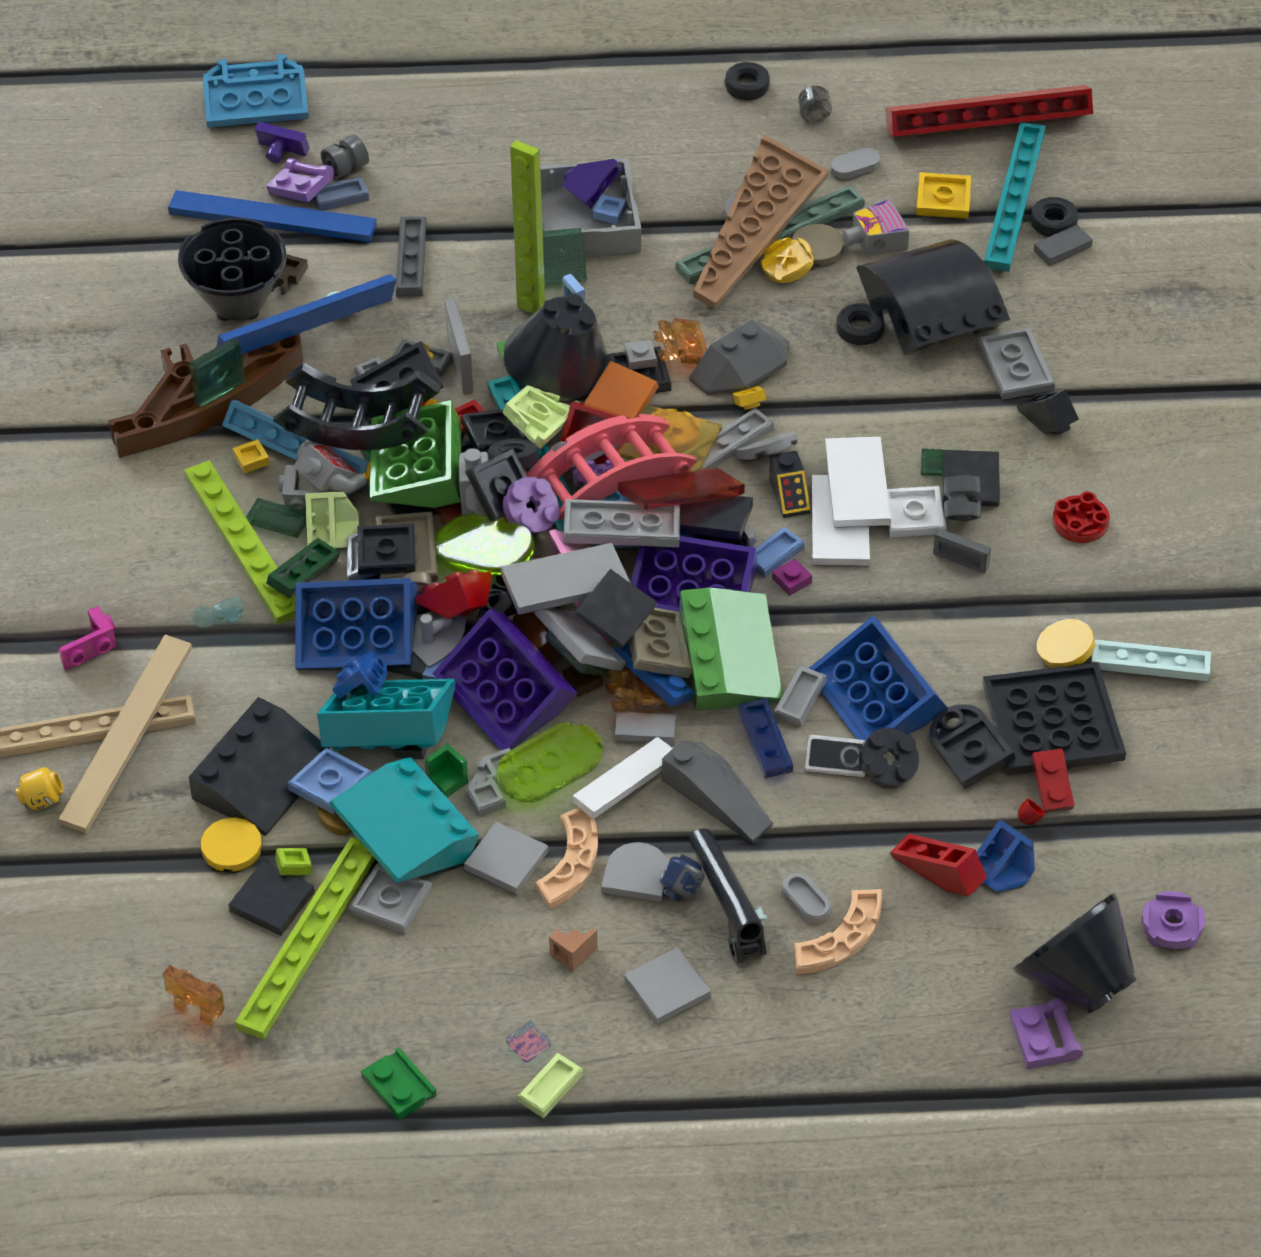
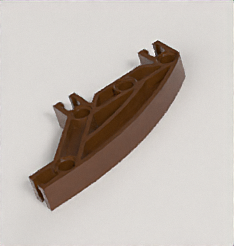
[108,334,303,458]

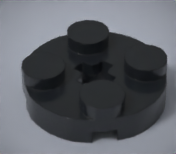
[859,728,919,789]

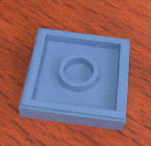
[288,747,372,815]

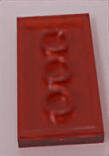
[618,468,745,510]

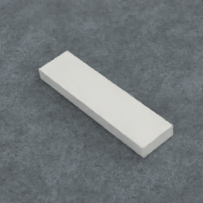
[572,737,673,819]

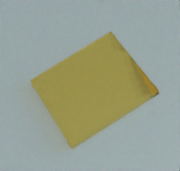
[619,404,722,478]

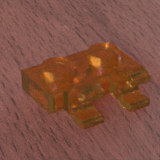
[653,318,707,365]
[605,667,667,713]
[162,965,225,1027]

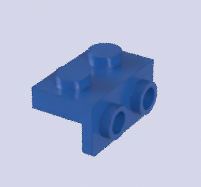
[332,650,388,699]

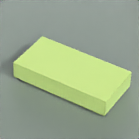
[518,1053,583,1118]

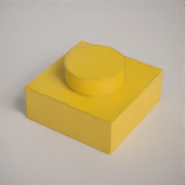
[732,386,767,410]
[232,439,270,474]

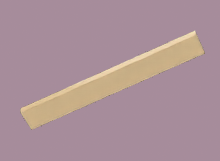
[59,635,192,834]
[0,695,196,758]

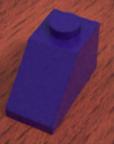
[562,159,623,209]

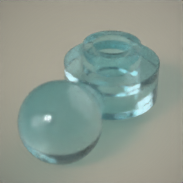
[192,596,245,628]

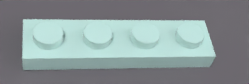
[1091,640,1211,682]

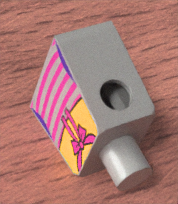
[842,198,909,255]

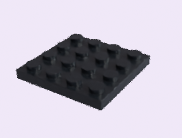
[982,662,1126,775]

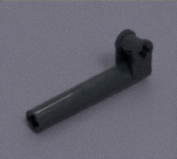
[689,828,767,963]

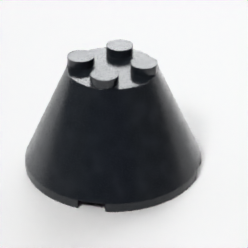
[178,218,286,321]
[503,294,609,401]
[1012,892,1137,1013]

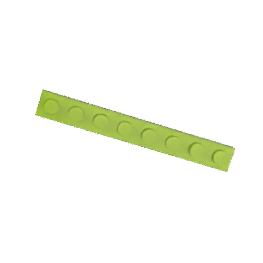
[510,140,545,314]
[184,460,296,625]
[235,837,376,1040]

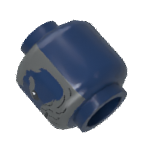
[659,854,705,902]

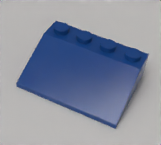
[295,578,417,670]
[809,615,947,740]

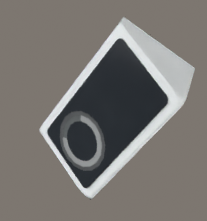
[805,735,865,778]

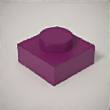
[772,559,812,596]

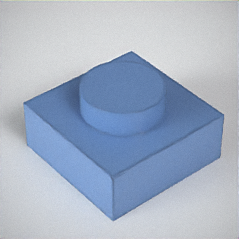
[593,194,626,225]

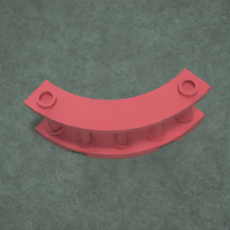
[526,414,698,520]

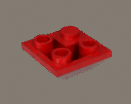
[414,569,492,619]

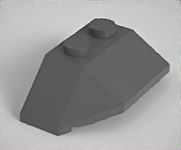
[689,320,789,395]

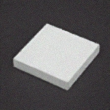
[887,486,947,537]

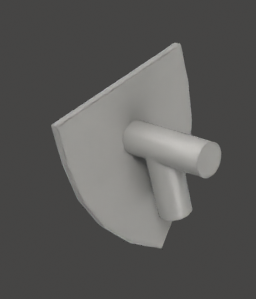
[413,614,467,668]

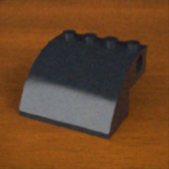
[856,239,1010,355]

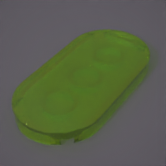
[436,514,535,574]
[496,722,603,803]

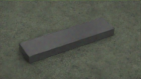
[396,217,427,296]

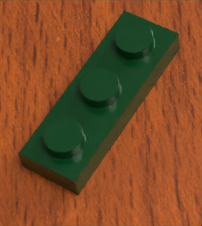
[266,538,340,598]

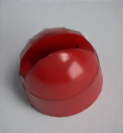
[1018,798,1045,825]

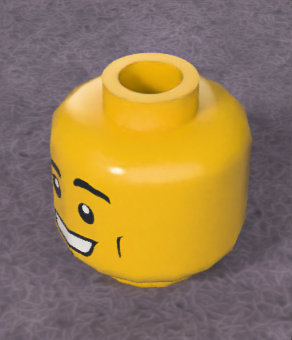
[16,767,64,811]

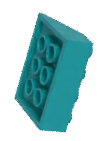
[317,679,455,750]
[329,757,479,883]

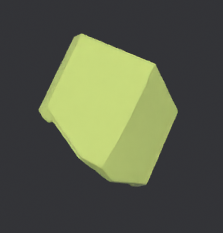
[305,492,359,549]

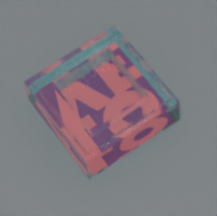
[506,1020,551,1064]

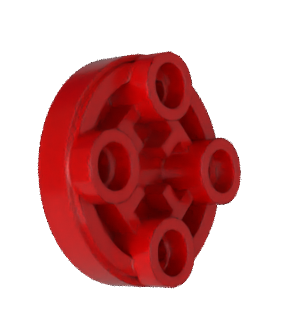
[1052,491,1110,543]

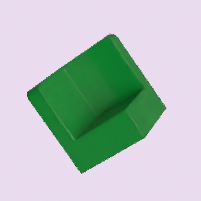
[425,743,469,798]

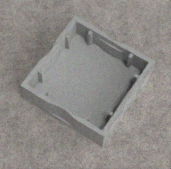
[540,158,642,261]

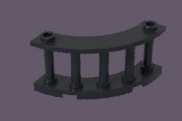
[273,362,441,451]

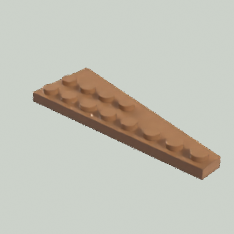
[693,135,829,309]

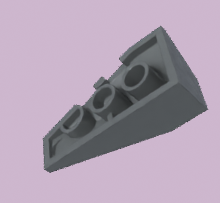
[662,741,773,844]

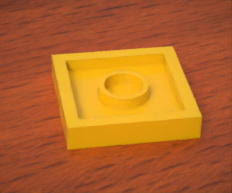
[916,172,971,219]

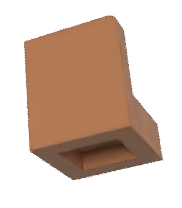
[549,928,598,971]

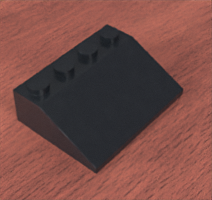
[188,697,332,836]

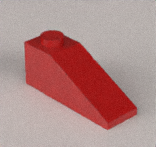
[890,834,987,897]

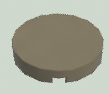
[792,224,844,266]

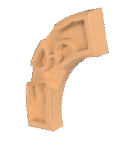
[535,807,598,910]
[794,889,882,975]

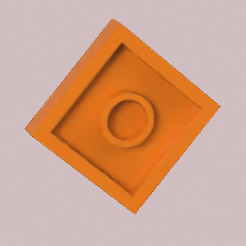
[584,361,659,418]

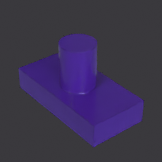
[254,121,310,163]

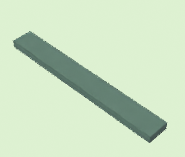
[675,185,865,284]

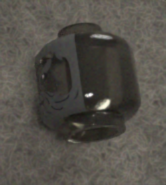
[798,85,832,123]

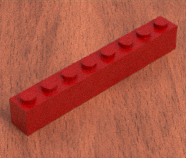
[885,85,1093,137]

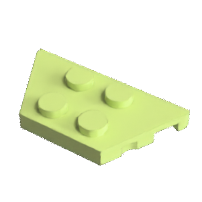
[502,385,578,449]

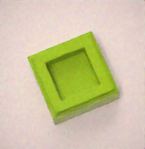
[275,848,312,875]

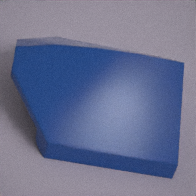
[977,819,1035,893]

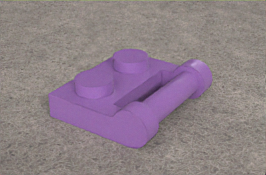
[266,158,334,202]
[1010,998,1083,1069]

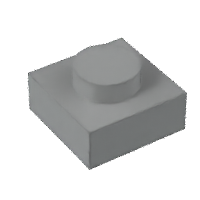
[625,340,657,370]

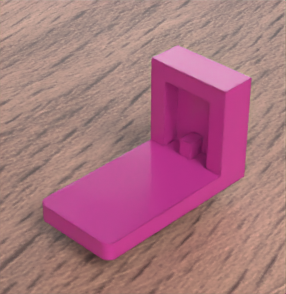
[59,606,117,670]

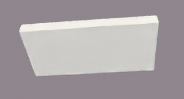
[825,436,891,527]
[812,475,870,566]

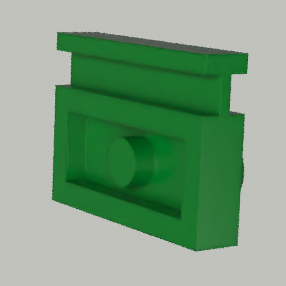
[361,1047,437,1120]

